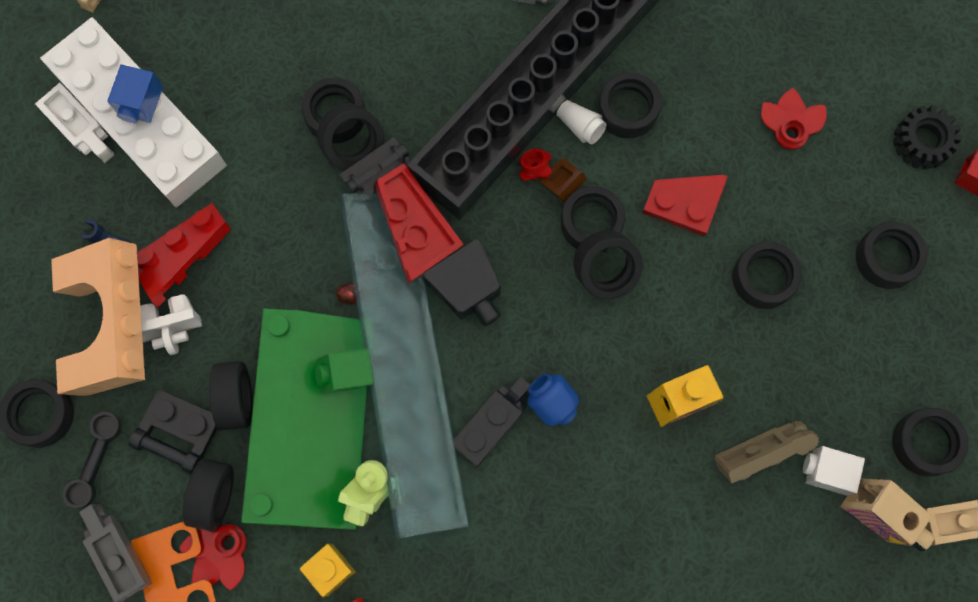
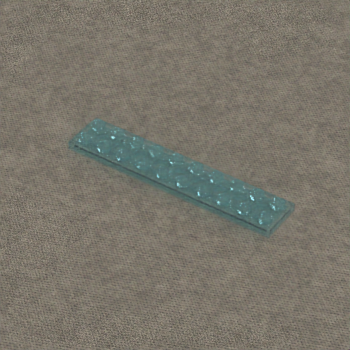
[340,193,468,539]

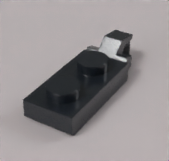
[450,377,530,467]

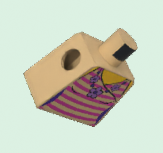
[840,478,934,552]

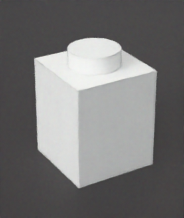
[803,446,865,496]

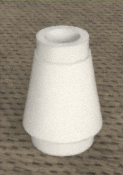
[557,100,607,144]

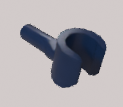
[80,220,131,244]

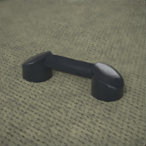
[62,411,121,509]

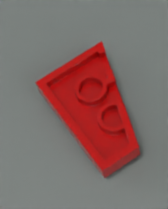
[374,163,464,284]
[137,203,231,308]

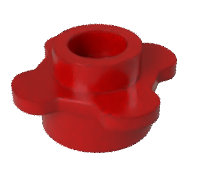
[519,149,552,181]

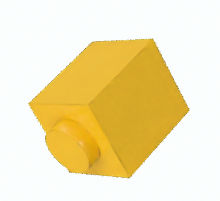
[299,544,356,597]

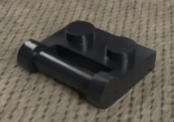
[129,389,217,475]

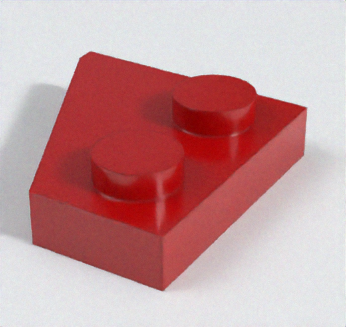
[642,175,728,236]

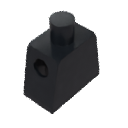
[423,238,501,327]

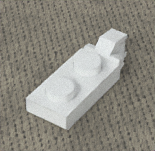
[35,83,115,163]

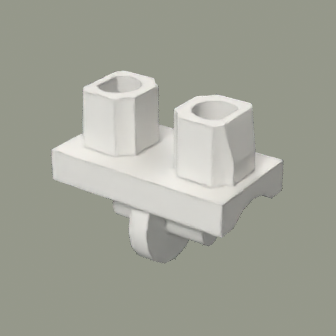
[140,294,202,355]

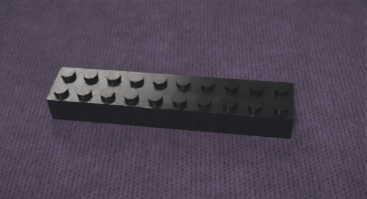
[407,0,659,220]

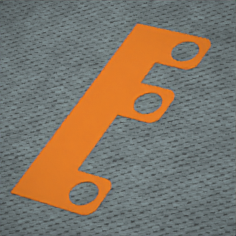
[131,522,216,602]

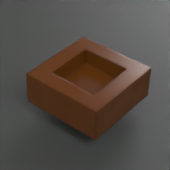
[539,158,587,203]

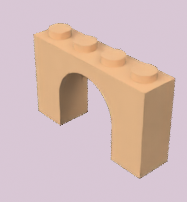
[51,238,145,396]

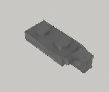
[79,503,152,602]

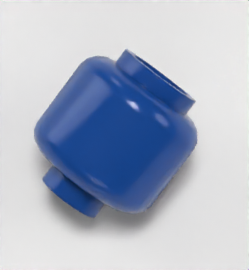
[527,373,579,426]

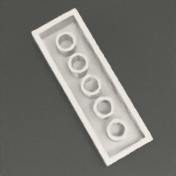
[40,17,227,208]

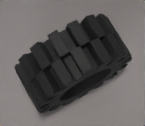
[893,105,962,170]

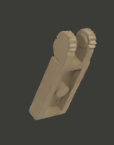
[714,420,819,484]

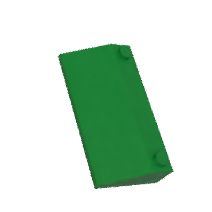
[241,309,372,530]

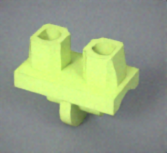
[338,460,396,526]

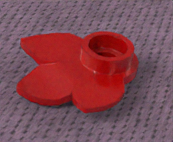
[761,88,827,150]
[179,524,247,590]

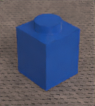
[107,64,163,123]

